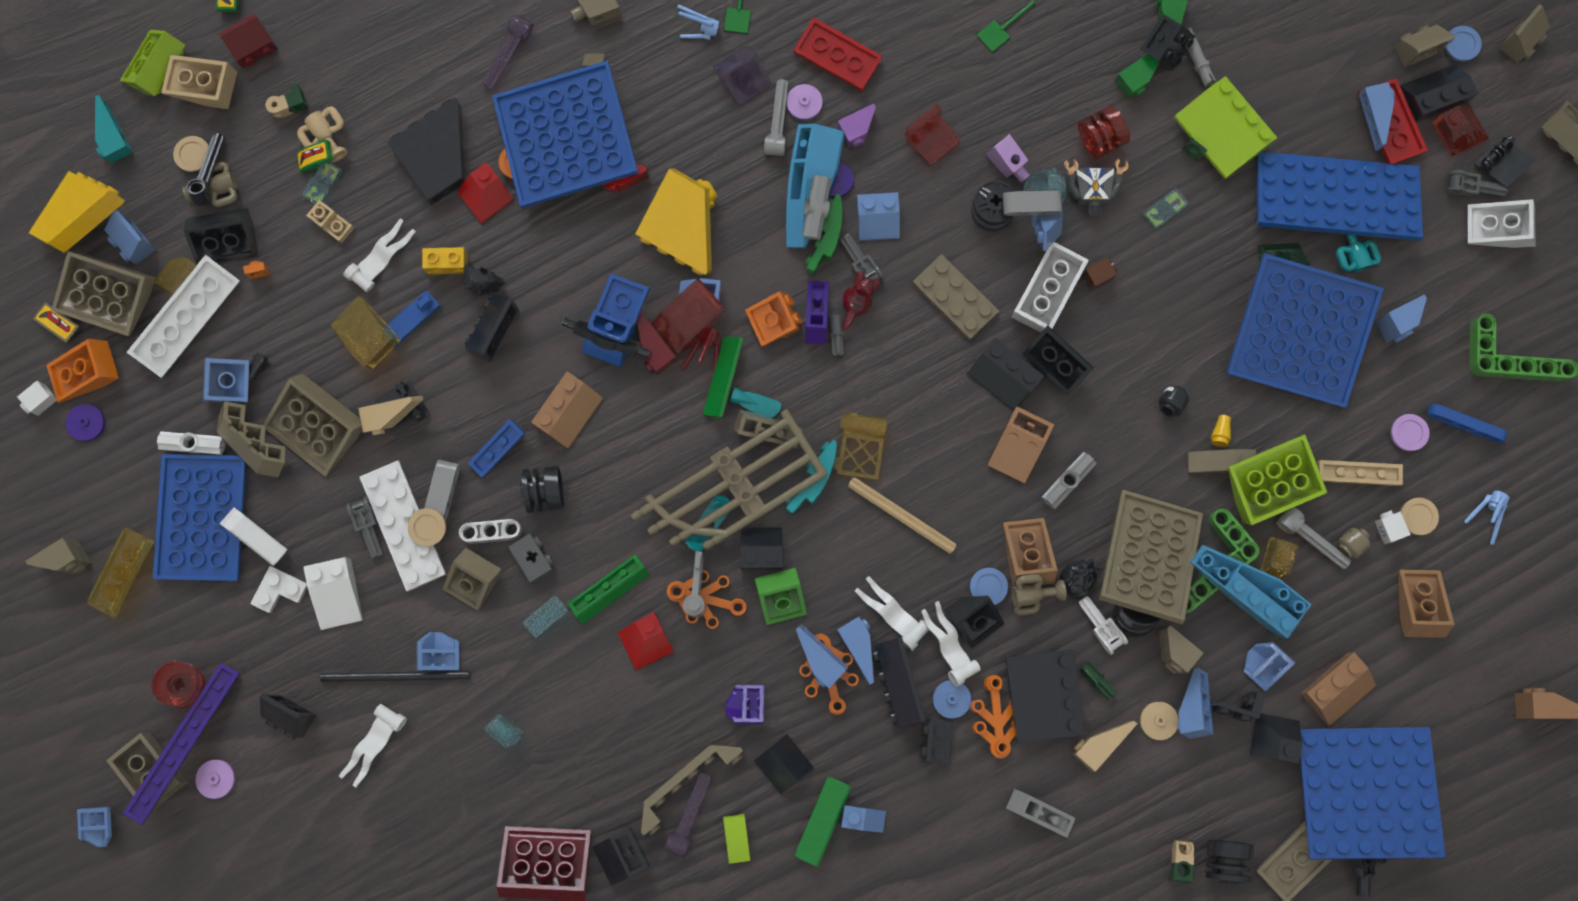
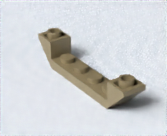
[641,745,744,835]

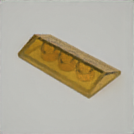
[86,527,154,618]

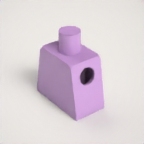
[986,134,1030,183]

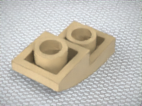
[306,200,354,243]

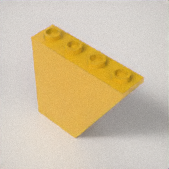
[635,168,712,276]
[29,171,125,253]

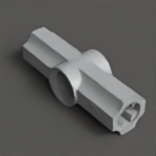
[802,175,832,240]
[1041,452,1097,510]

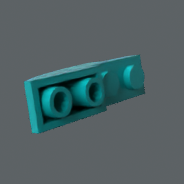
[786,440,837,515]

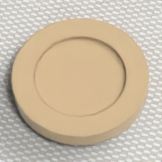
[173,136,209,173]
[1400,498,1439,535]
[408,508,447,546]
[1140,702,1179,740]

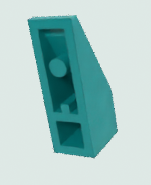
[95,95,133,164]

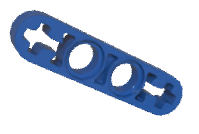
[1427,404,1508,444]

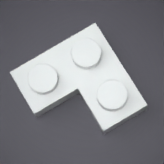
[250,566,307,613]

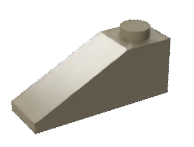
[734,409,803,448]
[1188,449,1256,473]

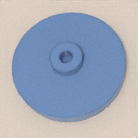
[1445,26,1482,62]
[970,568,1008,605]
[933,680,971,719]

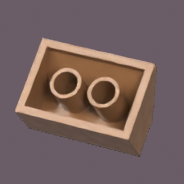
[531,372,604,449]
[1300,652,1376,726]

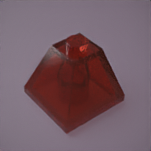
[1433,104,1489,157]

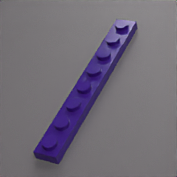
[122,663,240,826]

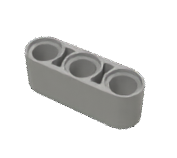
[1003,191,1062,216]
[425,459,460,521]

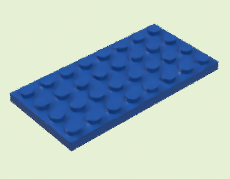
[1256,152,1423,241]

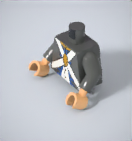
[1064,159,1128,216]

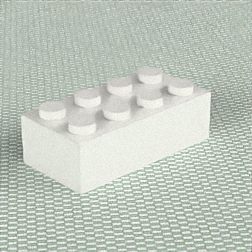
[1011,242,1089,333]

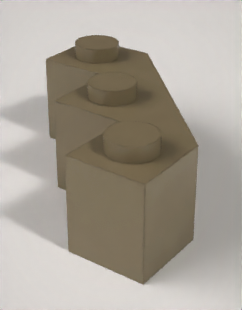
[217,401,285,477]

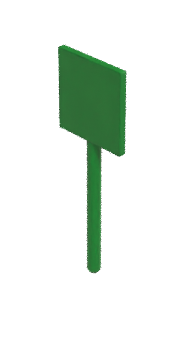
[724,0,751,34]
[976,1,1036,52]

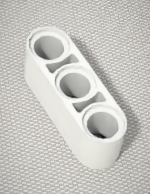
[459,519,523,544]

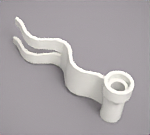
[343,218,416,292]
[855,576,929,651]
[921,601,981,687]
[339,704,407,788]

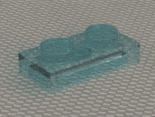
[522,595,569,639]

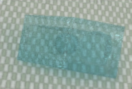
[484,714,523,747]

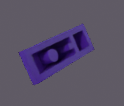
[805,281,829,344]

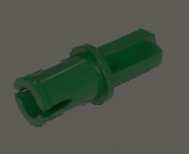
[1079,661,1117,700]

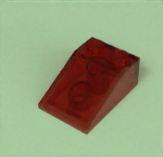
[651,278,725,354]

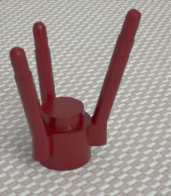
[681,327,721,371]

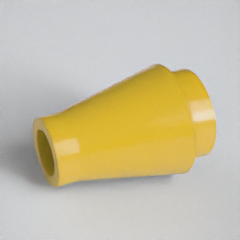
[1210,415,1231,447]

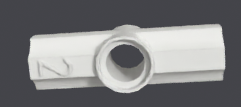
[157,432,226,455]

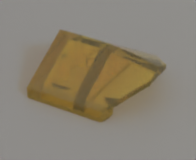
[154,257,197,294]

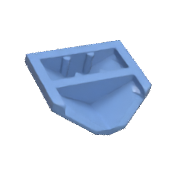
[417,632,459,671]
[1244,642,1295,692]
[77,806,112,847]

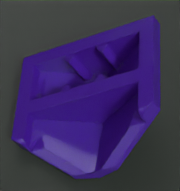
[725,685,765,724]

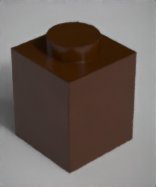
[1082,257,1117,291]

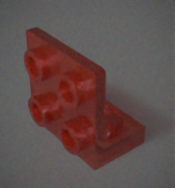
[904,104,961,166]

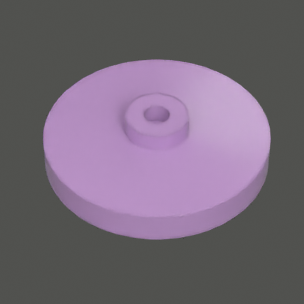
[786,84,823,120]
[1390,414,1429,451]
[195,760,236,799]

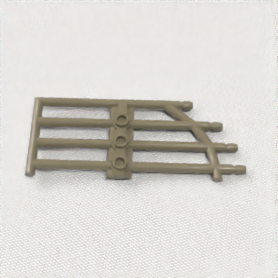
[631,409,828,550]

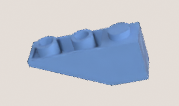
[1031,213,1063,251]

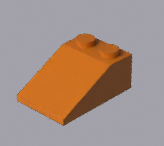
[46,339,119,403]

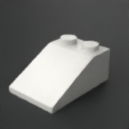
[1468,199,1536,248]
[304,557,363,630]

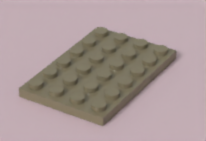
[1099,490,1203,624]

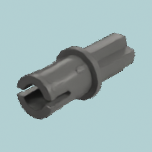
[829,314,845,356]

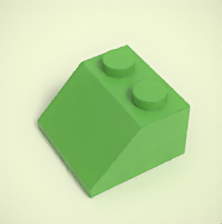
[755,568,807,625]

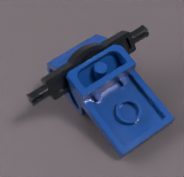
[562,273,652,368]

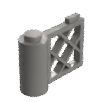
[683,551,706,618]

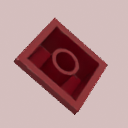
[219,13,278,68]

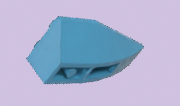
[786,124,845,249]
[1190,545,1311,639]

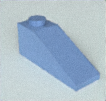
[1359,82,1395,151]
[837,617,874,685]
[796,624,848,688]
[1177,668,1213,739]

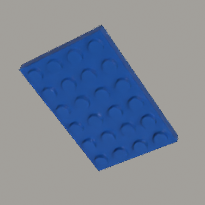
[153,454,247,581]

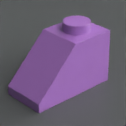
[837,104,876,148]

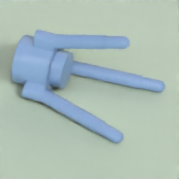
[677,5,719,40]
[1464,490,1510,545]

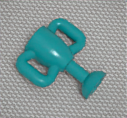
[1336,234,1381,273]

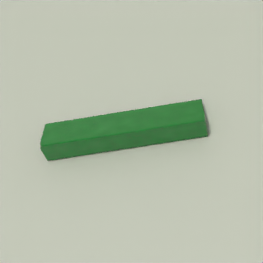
[703,337,743,419]
[568,554,650,624]
[795,777,852,867]

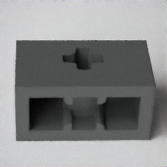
[509,533,554,584]

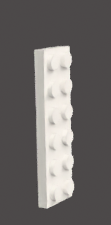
[127,255,240,378]
[360,460,447,592]

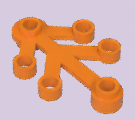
[667,570,747,629]
[799,634,859,715]
[970,675,1015,758]

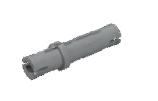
[1187,28,1216,87]

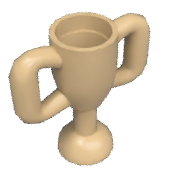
[297,106,348,162]

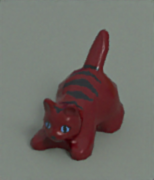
[842,271,881,330]

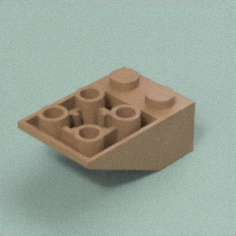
[987,406,1055,484]

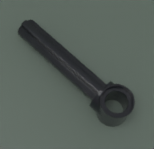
[186,133,225,206]

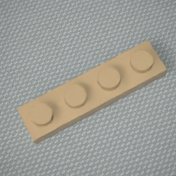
[1317,460,1403,486]

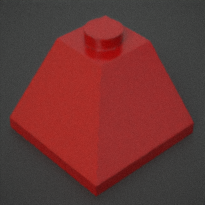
[457,162,514,224]
[618,613,674,670]

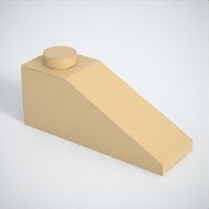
[359,396,423,436]
[1073,721,1137,772]

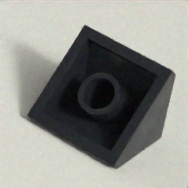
[754,734,813,794]

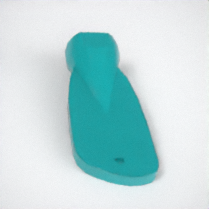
[729,387,781,418]

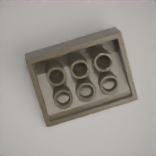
[51,251,156,336]
[263,374,363,477]

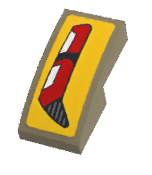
[33,302,80,343]

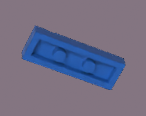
[380,290,441,348]
[468,419,526,478]

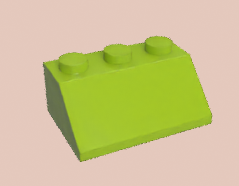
[120,30,185,96]

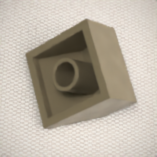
[1499,4,1550,63]
[1394,25,1455,68]
[25,538,91,575]
[443,548,501,611]
[1159,625,1203,674]

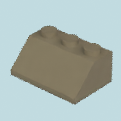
[1542,101,1578,164]

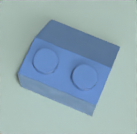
[856,192,900,241]
[105,209,156,265]
[1375,294,1427,343]
[203,358,249,403]

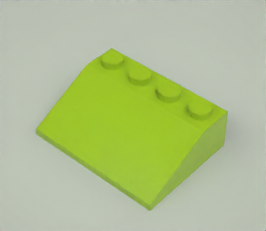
[1173,76,1277,179]
[1228,434,1327,525]

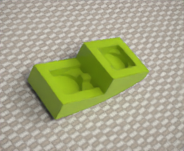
[723,814,750,864]

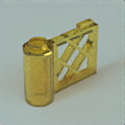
[834,412,887,480]

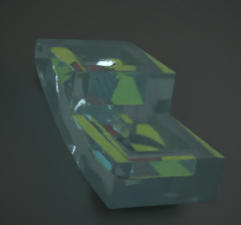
[302,162,343,203]
[1143,188,1189,229]

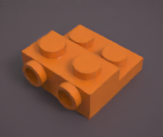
[745,291,802,347]

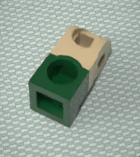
[265,84,309,118]
[1168,840,1194,883]

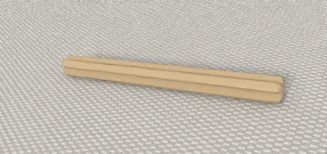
[848,477,957,554]

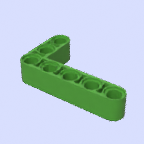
[1469,314,1578,382]
[1186,509,1259,613]

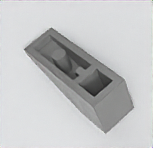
[1006,789,1076,838]

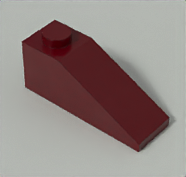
[637,313,677,376]

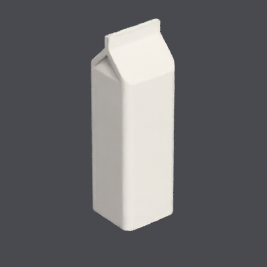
[220,508,288,567]

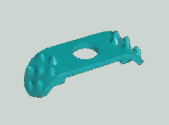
[685,495,730,552]

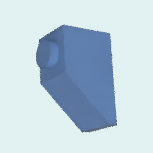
[841,805,886,833]

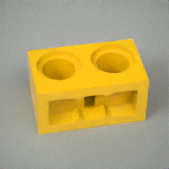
[422,247,468,275]

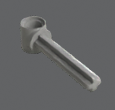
[764,79,788,156]
[1276,507,1351,569]

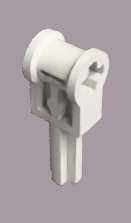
[1078,596,1128,655]

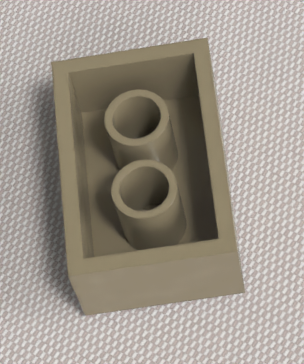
[106,732,188,810]

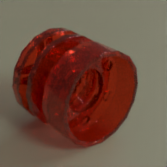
[1078,105,1130,159]
[151,661,206,708]

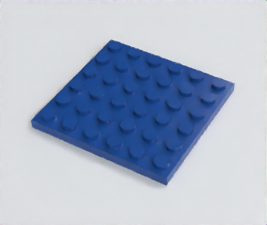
[492,60,639,209]
[1226,253,1384,408]
[1300,727,1446,860]

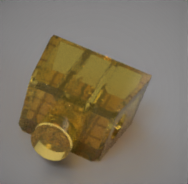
[1261,537,1298,580]

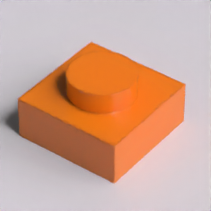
[243,261,271,279]

